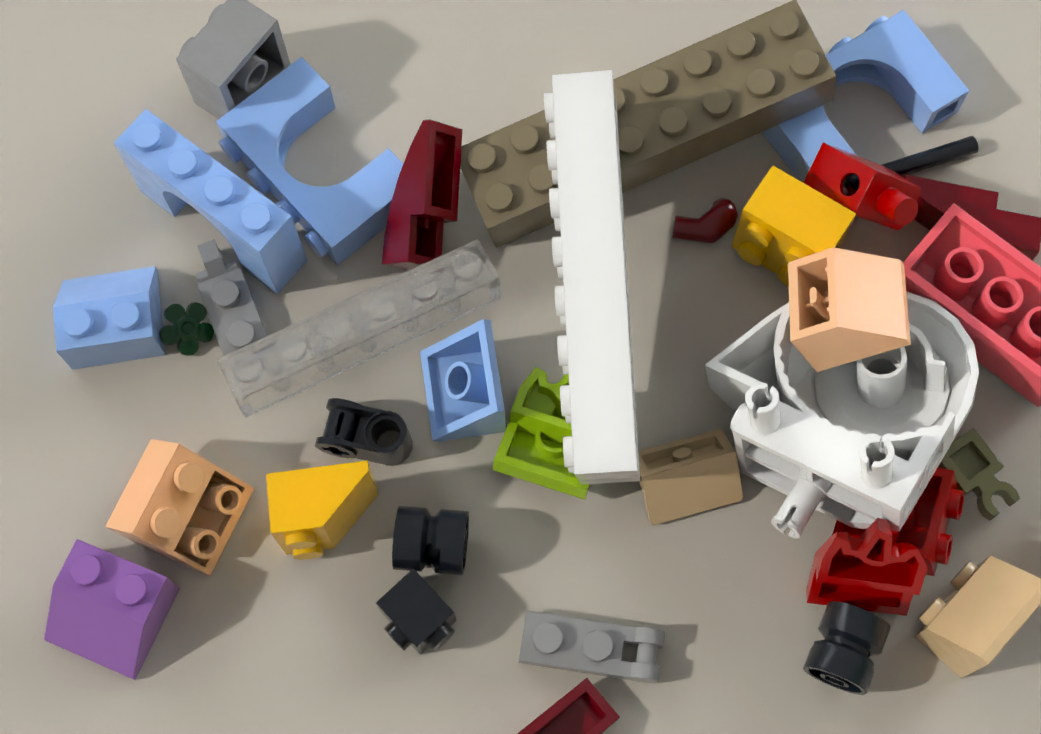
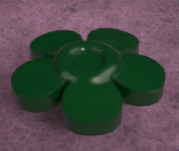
[159,302,214,356]

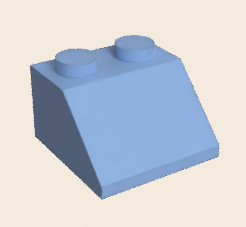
[53,266,166,370]

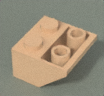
[788,247,911,372]
[105,439,254,576]

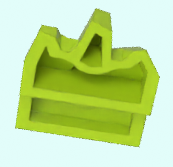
[493,367,590,500]

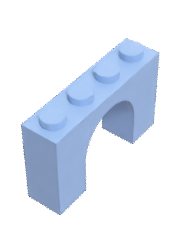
[762,10,969,182]
[216,57,403,266]
[114,109,307,295]

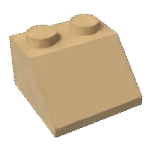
[914,556,1041,678]

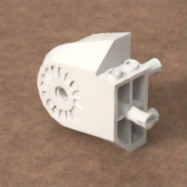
[705,291,979,539]

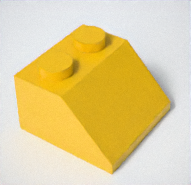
[266,460,378,560]

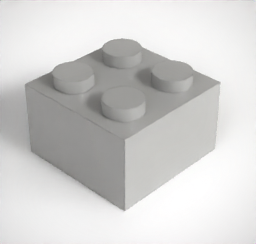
[176,0,291,119]

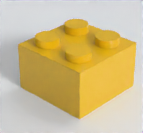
[731,165,856,287]

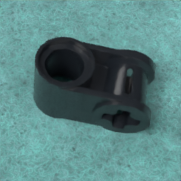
[315,398,413,466]

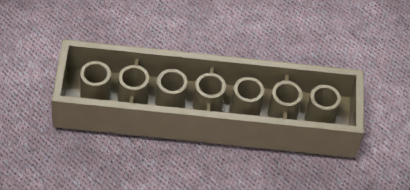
[460,0,836,248]

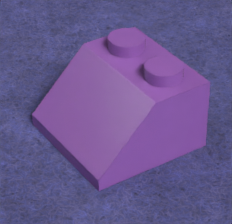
[44,539,180,680]

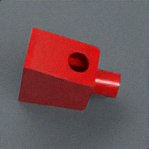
[803,142,921,231]

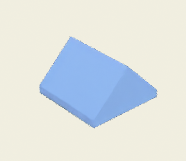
[420,319,506,442]

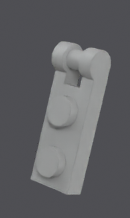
[519,610,665,683]

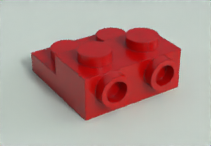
[832,468,964,576]

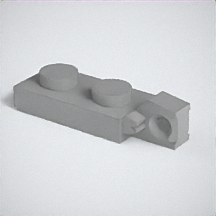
[196,239,274,371]

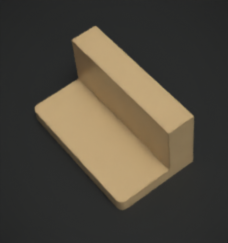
[638,429,743,525]

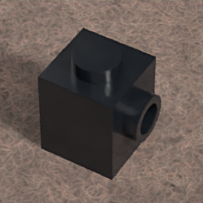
[376,568,457,654]

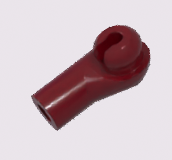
[672,198,738,243]

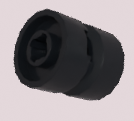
[392,506,469,575]
[803,601,891,695]

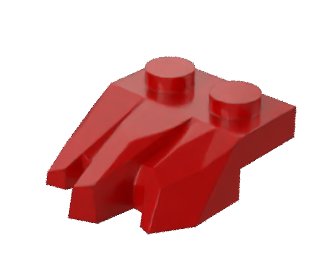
[806,518,928,616]

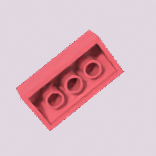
[903,203,1041,407]

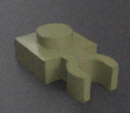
[937,428,1020,521]

